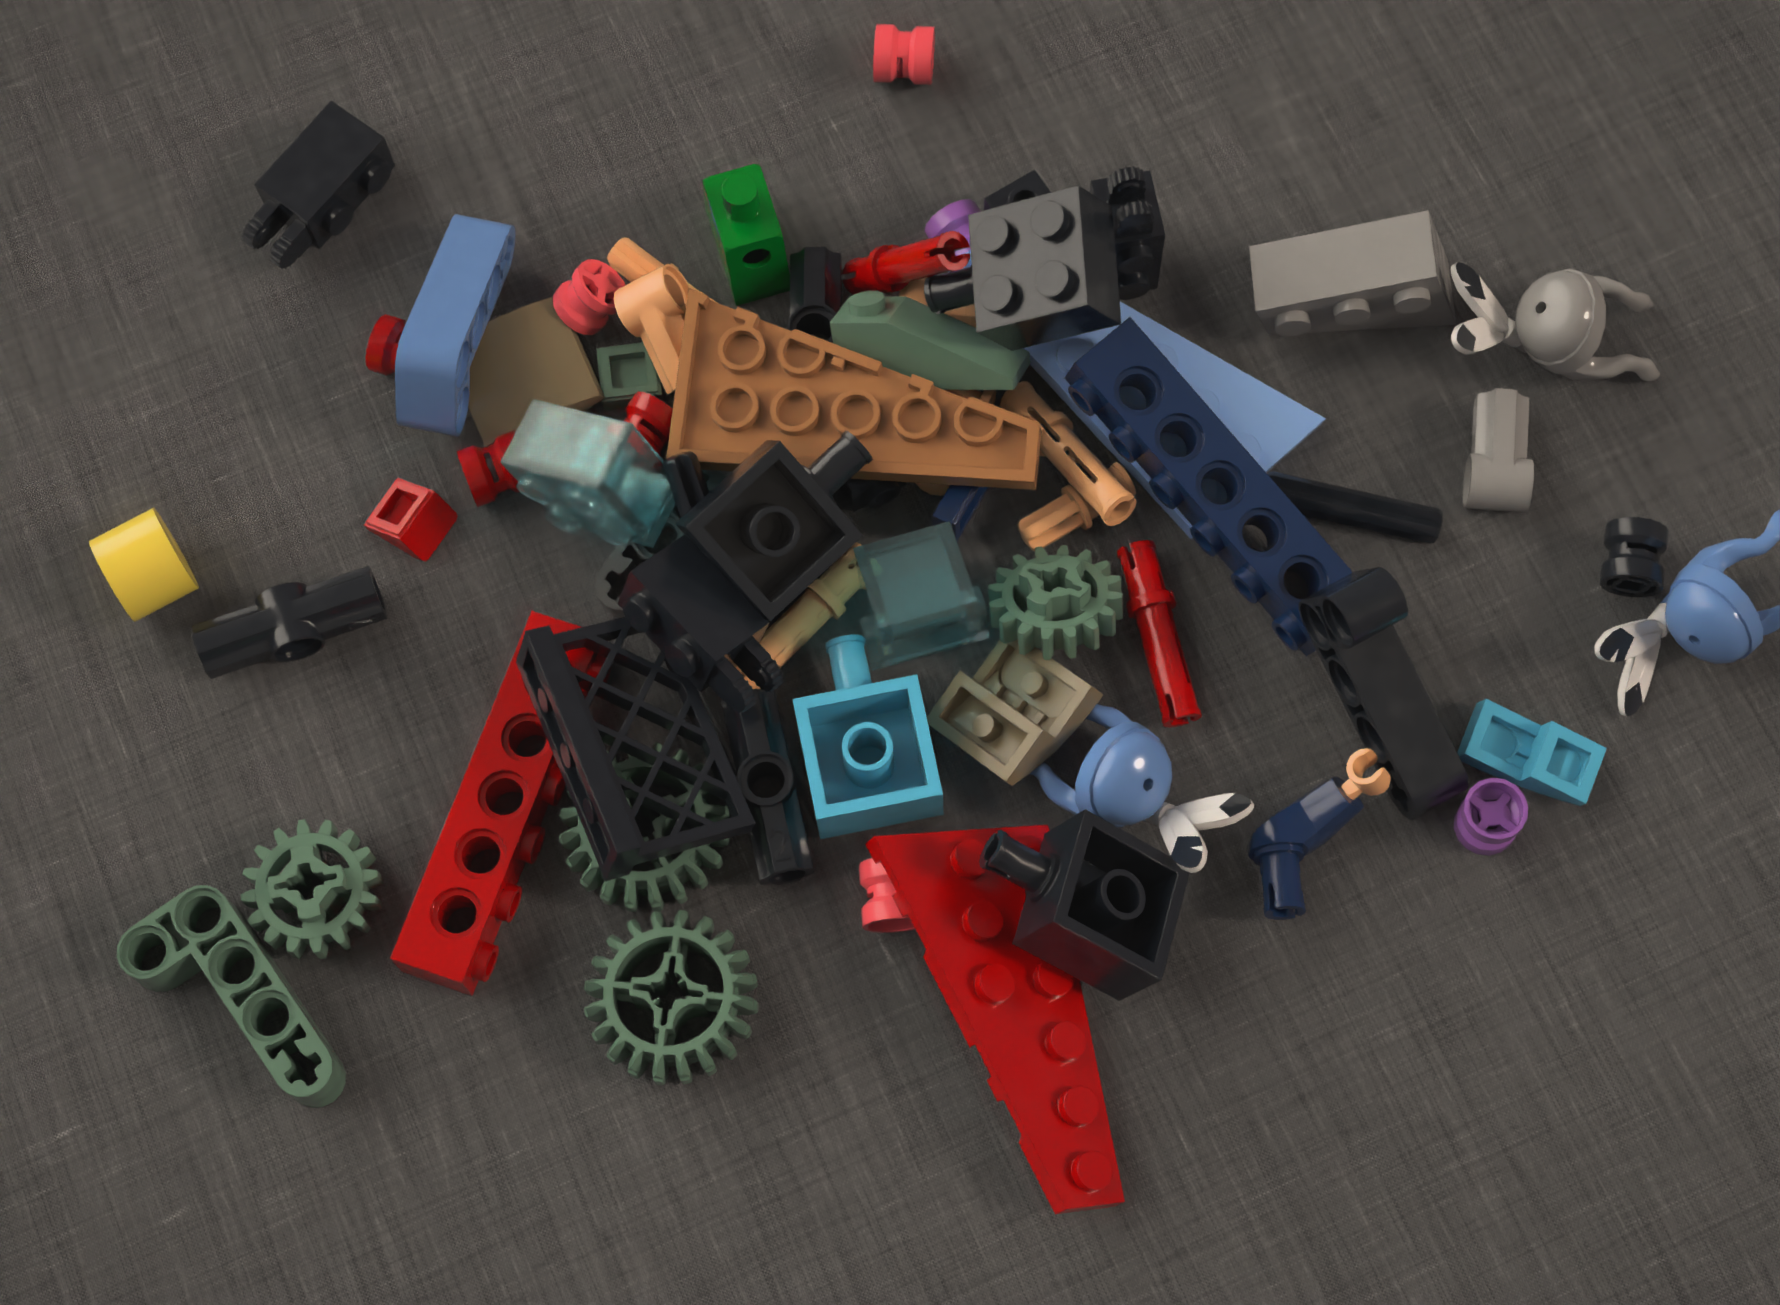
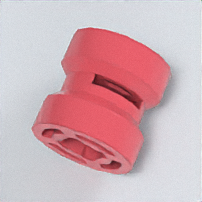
[873,24,935,85]
[859,858,915,933]

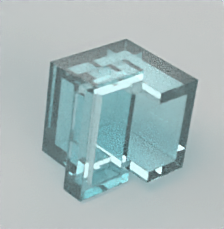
[853,521,990,672]

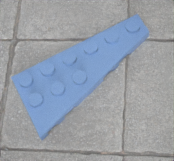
[948,249,1326,539]

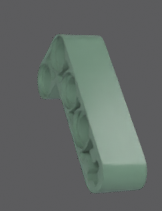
[117,885,346,1108]

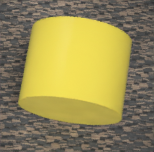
[89,507,199,622]

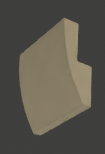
[468,297,605,447]
[927,639,1103,786]

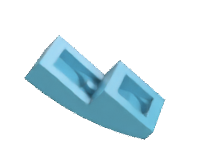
[1457,699,1607,806]

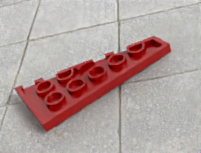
[865,825,1125,1214]

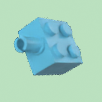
[793,634,944,839]

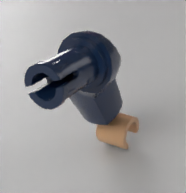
[1248,748,1391,920]

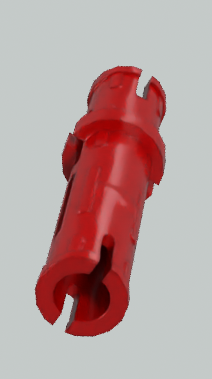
[842,231,970,295]
[1117,540,1202,728]

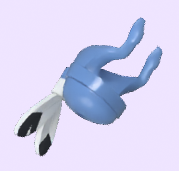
[1595,509,1780,716]
[1030,704,1254,873]

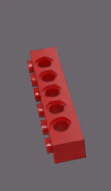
[390,611,612,996]

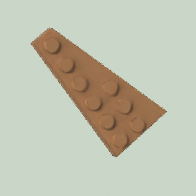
[666,288,1042,490]

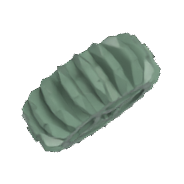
[559,742,730,912]
[584,910,759,1085]

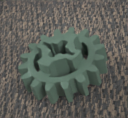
[988,545,1123,660]
[240,819,384,959]

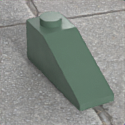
[830,291,1031,390]

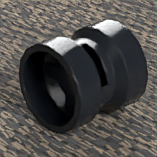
[1599,517,1669,597]

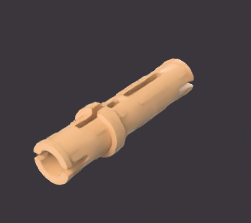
[1000,381,1137,526]
[735,542,882,689]

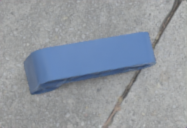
[395,214,516,437]

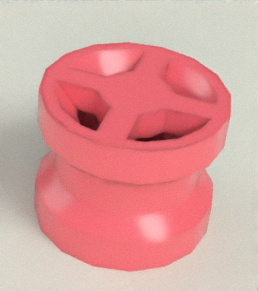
[553,259,625,335]

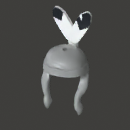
[1450,262,1660,381]

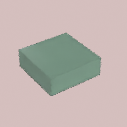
[596,342,664,411]

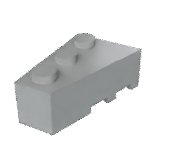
[1249,210,1456,336]

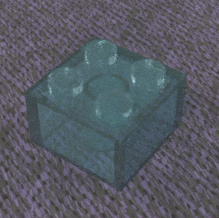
[500,399,675,548]

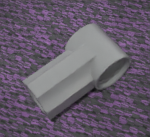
[1462,388,1534,514]

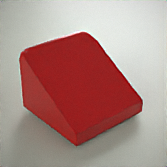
[363,478,458,562]

